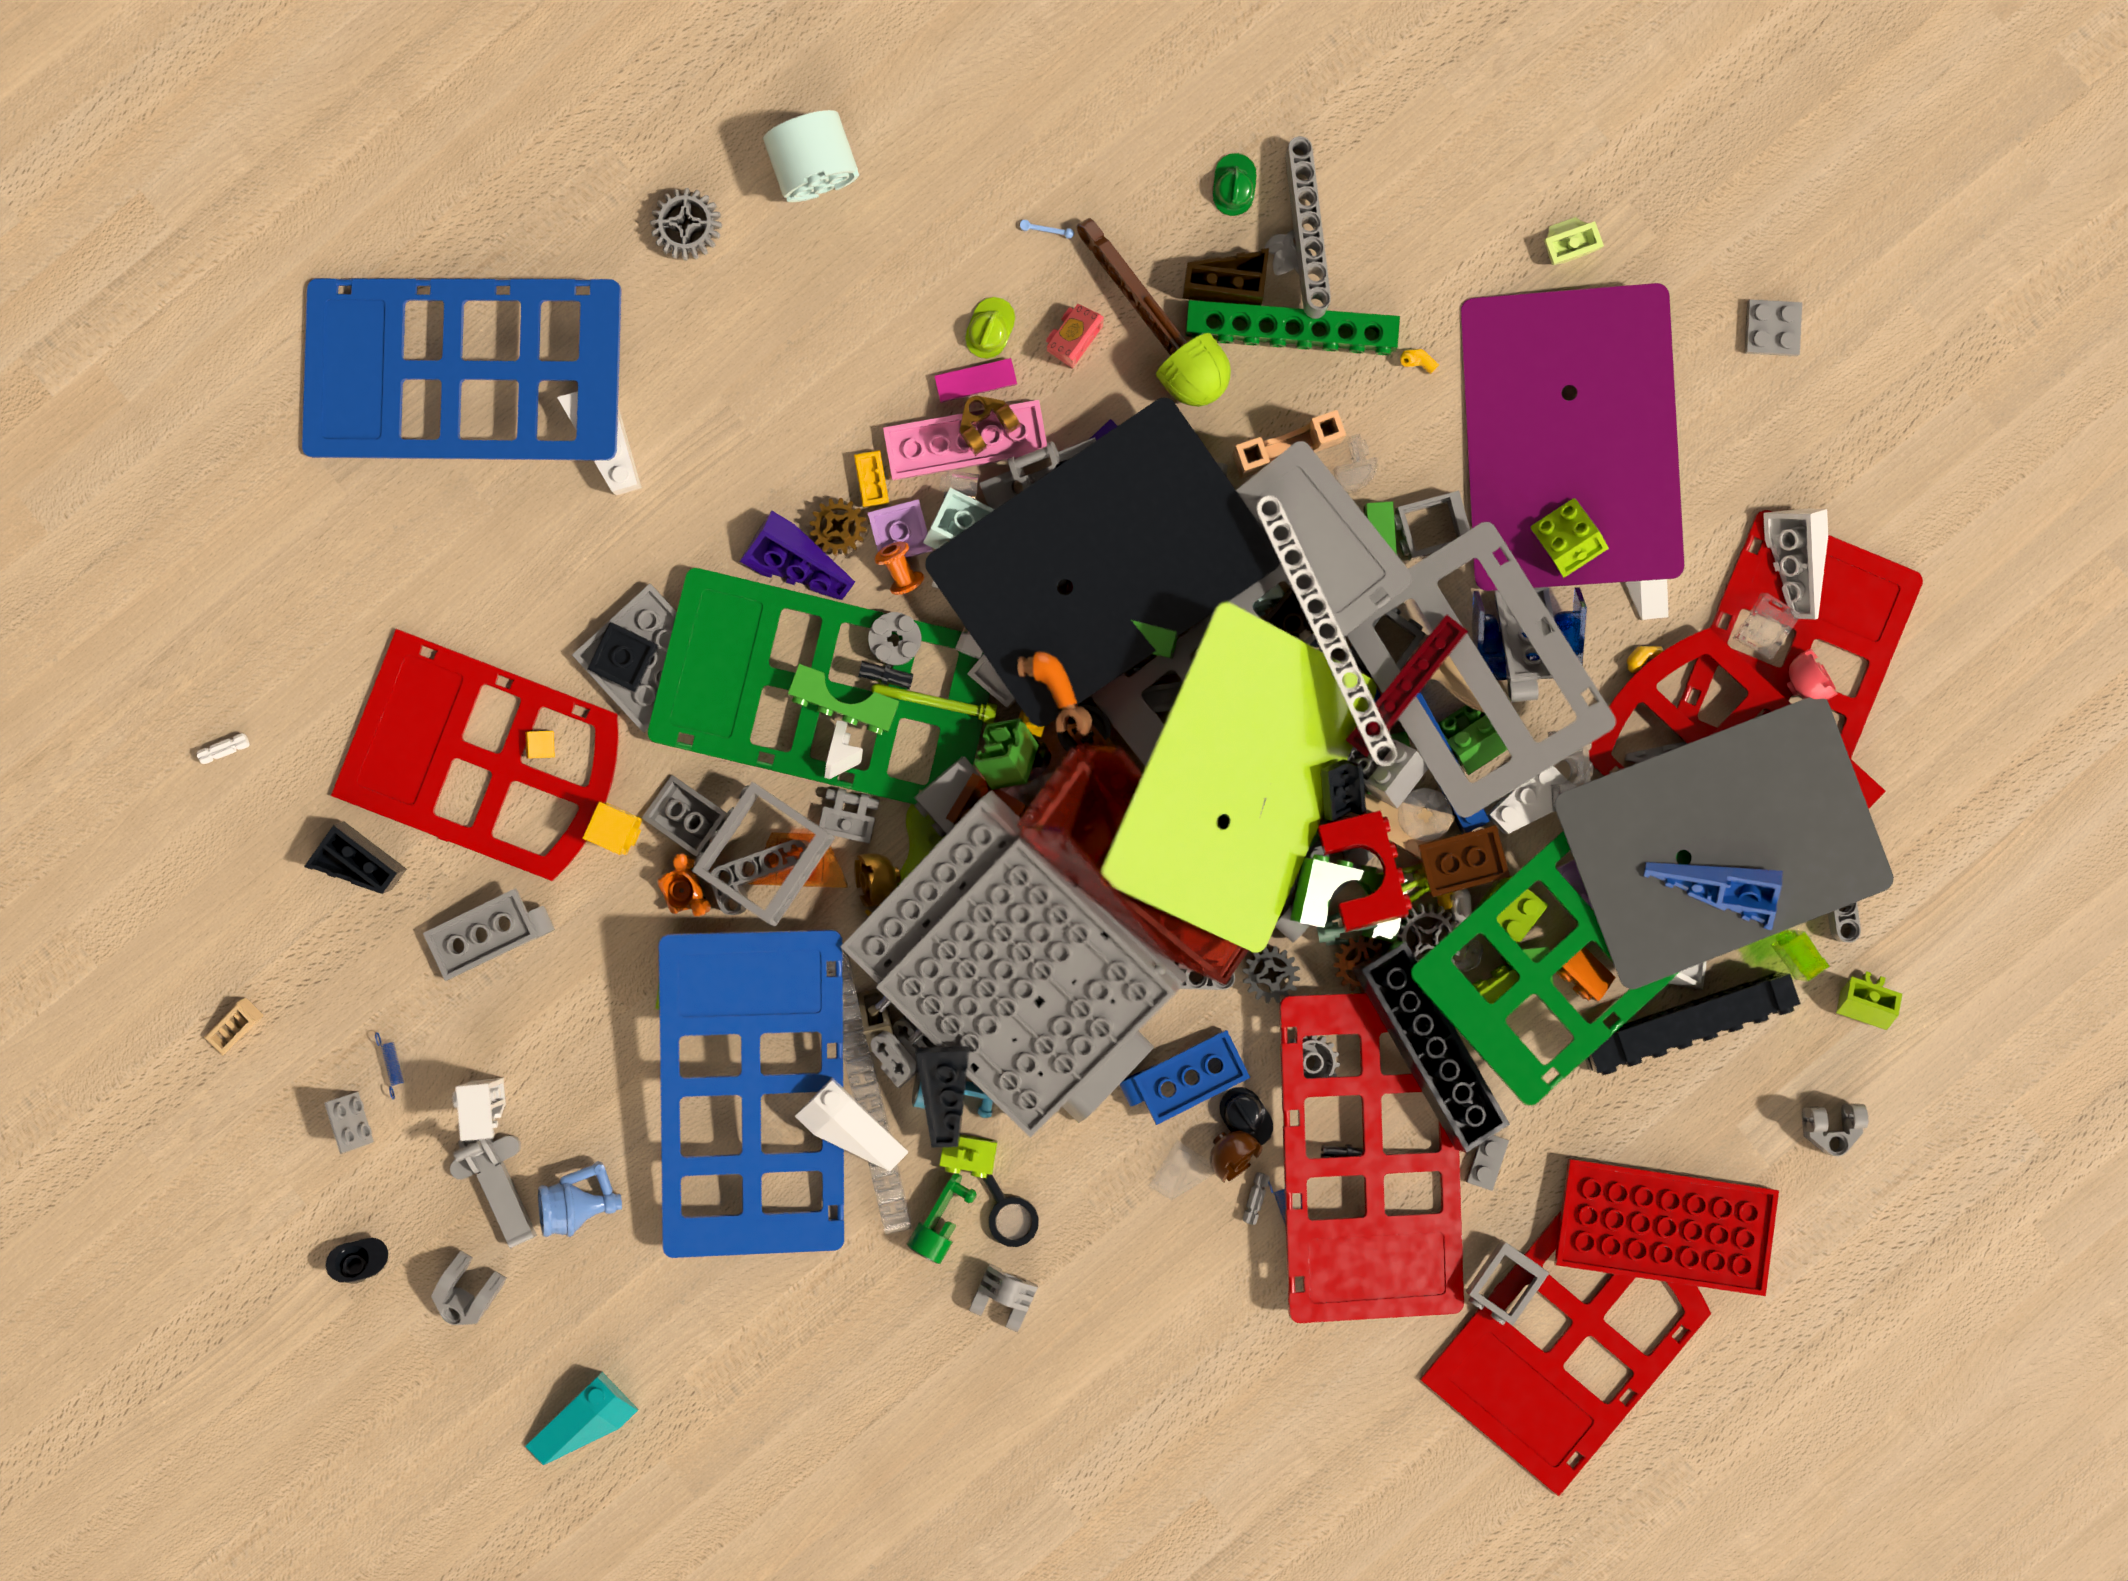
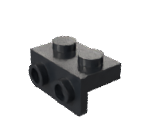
[1321,759,1366,821]

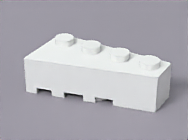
[557,391,642,495]

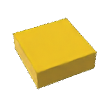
[525,731,555,759]

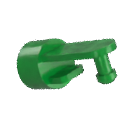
[906,1173,977,1264]

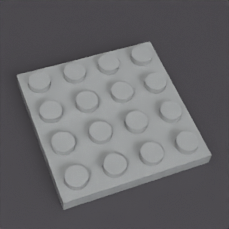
[572,584,677,733]

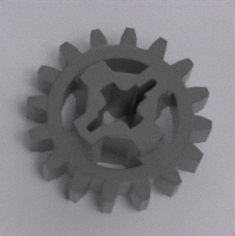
[1242,946,1300,1004]

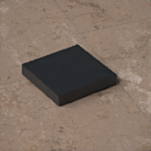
[587,622,659,693]

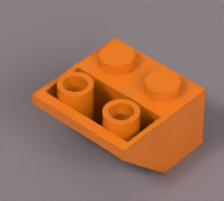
[1556,947,1616,1002]

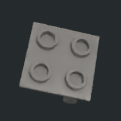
[324,1092,374,1154]

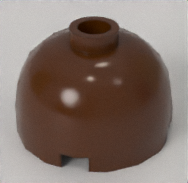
[1210,1131,1263,1183]

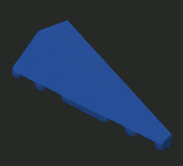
[1644,862,1783,930]

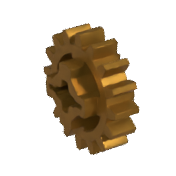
[809,498,867,556]

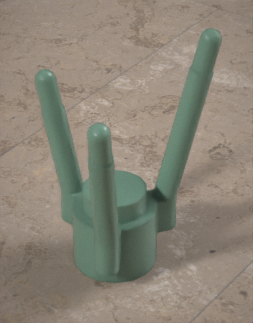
[1317,912,1378,946]

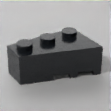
[304,821,407,894]

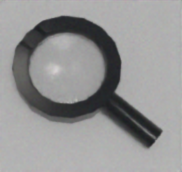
[983,1174,1039,1247]

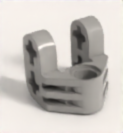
[871,1016,937,1089]
[1802,1103,1868,1156]
[431,1251,507,1325]
[969,1264,1038,1332]

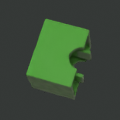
[974,718,1039,790]

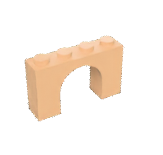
[1232,410,1346,479]

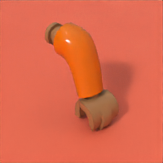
[1018,652,1092,735]

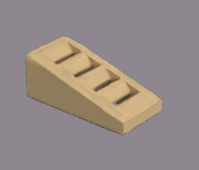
[204,998,263,1056]

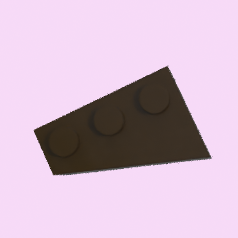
[1182,248,1269,306]

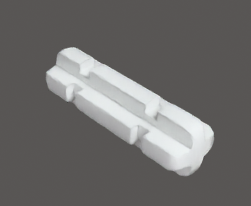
[197,733,250,764]

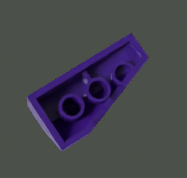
[740,511,855,600]

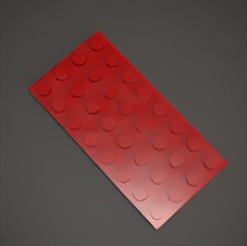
[1554,1159,1779,1296]

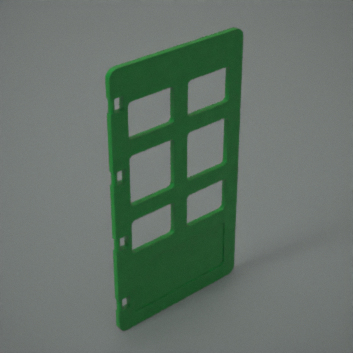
[648,568,990,805]
[1411,830,1691,1106]

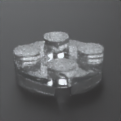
[1398,788,1452,842]

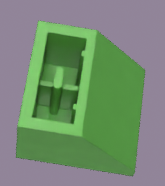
[1438,705,1508,775]

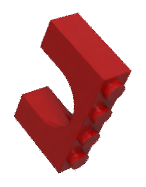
[1317,810,1412,932]

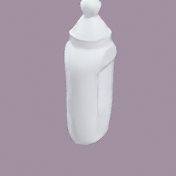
[1451,888,1471,925]

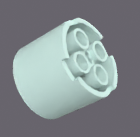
[763,110,859,202]

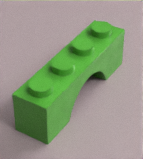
[788,664,899,735]

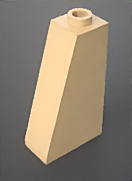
[1344,794,1455,860]

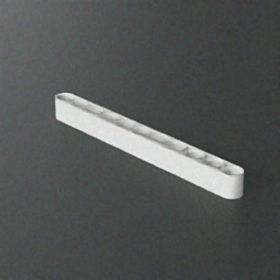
[1257,496,1397,766]

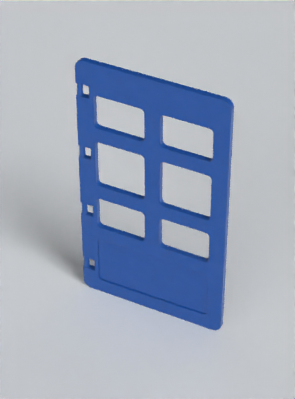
[302,279,622,461]
[659,930,844,1258]

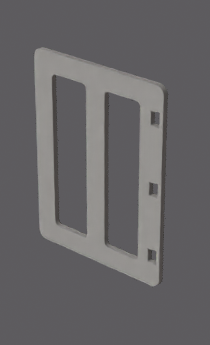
[1347,522,1616,817]

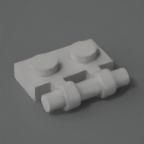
[819,788,880,844]

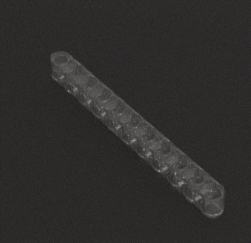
[827,949,912,1235]

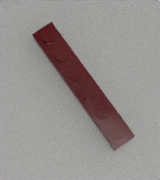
[1346,614,1469,757]

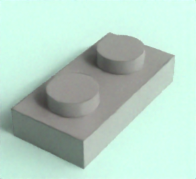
[1466,1135,1509,1191]

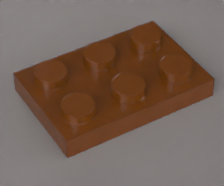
[1418,825,1510,897]

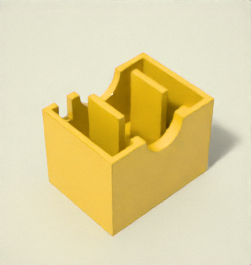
[583,802,643,855]

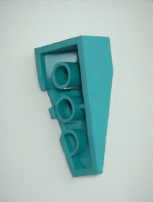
[525,1372,639,1465]

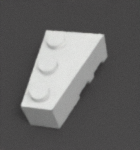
[1486,766,1575,834]
[453,1078,506,1141]

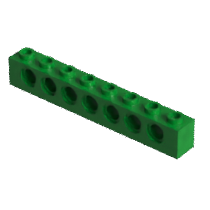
[1186,300,1400,356]

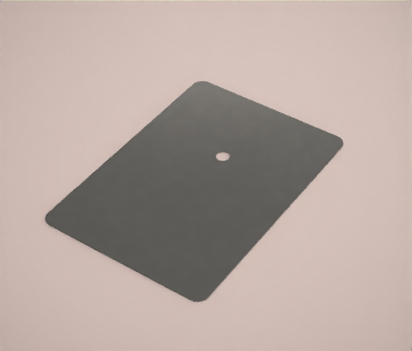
[1555,697,1894,989]

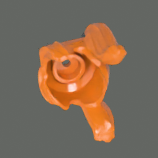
[657,853,711,916]

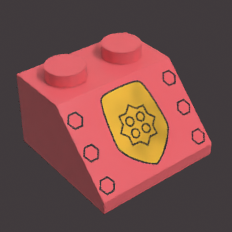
[1046,304,1104,369]

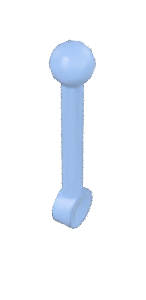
[1020,220,1074,238]

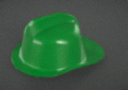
[1213,153,1257,216]

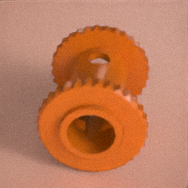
[874,541,924,595]

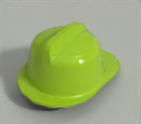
[965,297,1015,359]

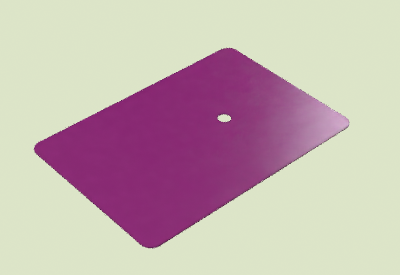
[1461,283,1685,591]

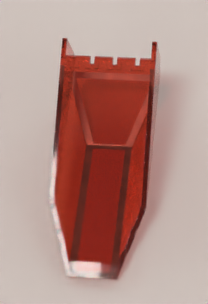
[1017,744,1249,985]

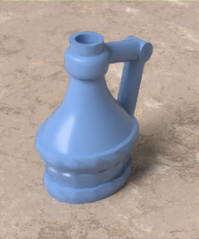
[538,1161,622,1237]

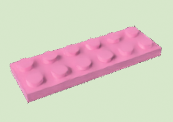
[883,400,1047,481]

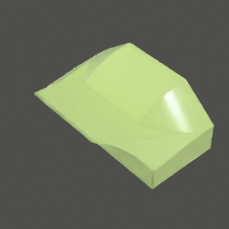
[1544,217,1604,266]

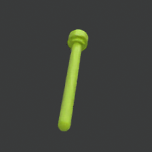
[871,684,998,724]

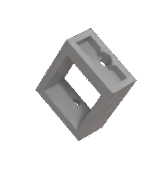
[1394,491,1470,561]
[1466,1239,1549,1326]

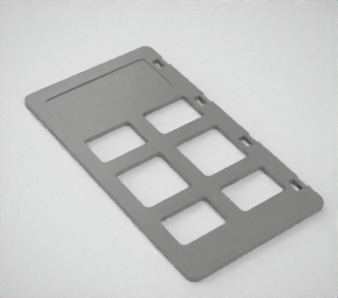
[1091,441,1412,767]

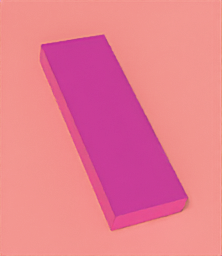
[934,358,1017,403]

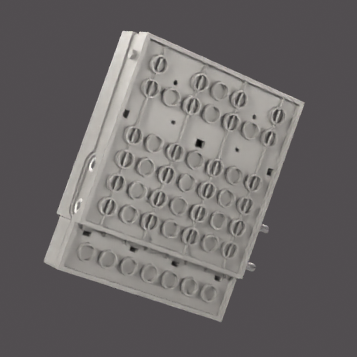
[841,790,1188,1138]

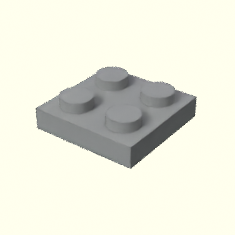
[1745,300,1802,356]

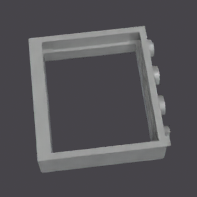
[692,782,835,927]

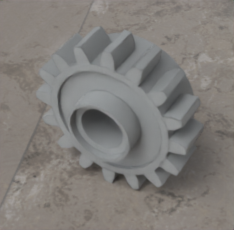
[1290,1035,1340,1078]

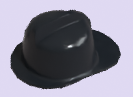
[1220,1088,1273,1145]
[325,1238,389,1284]

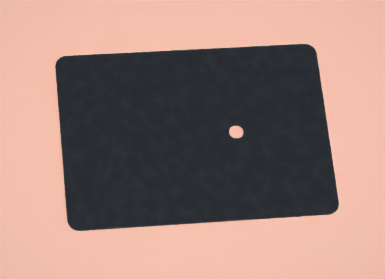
[925,398,1280,727]

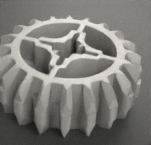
[650,188,722,261]
[1397,903,1460,964]

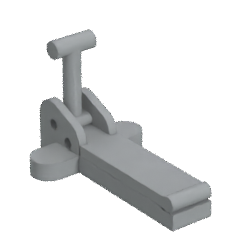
[450,1135,537,1248]

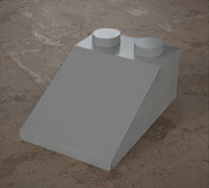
[642,775,741,857]

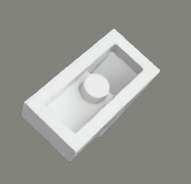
[825,720,863,779]

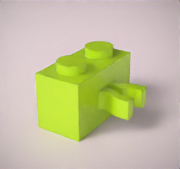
[1836,971,1902,1030]
[940,1134,998,1178]

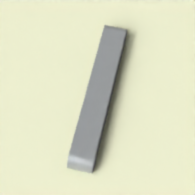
[1285,136,1331,319]

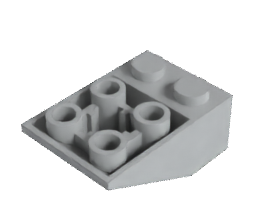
[1347,738,1429,809]

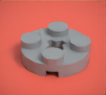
[868,612,921,666]

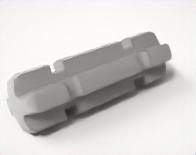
[1243,1172,1270,1225]

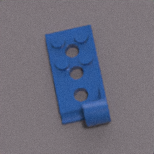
[1119,1030,1250,1125]

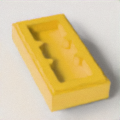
[854,450,889,508]

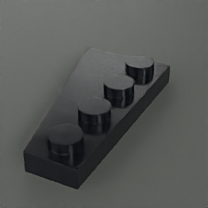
[915,1046,970,1148]

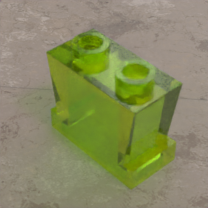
[1771,929,1830,982]

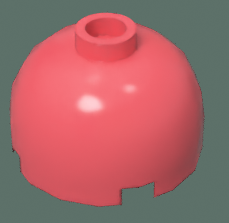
[1787,649,1837,700]

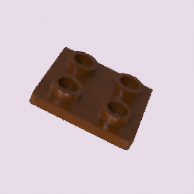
[945,773,1025,825]

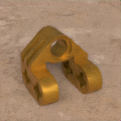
[959,396,1020,456]

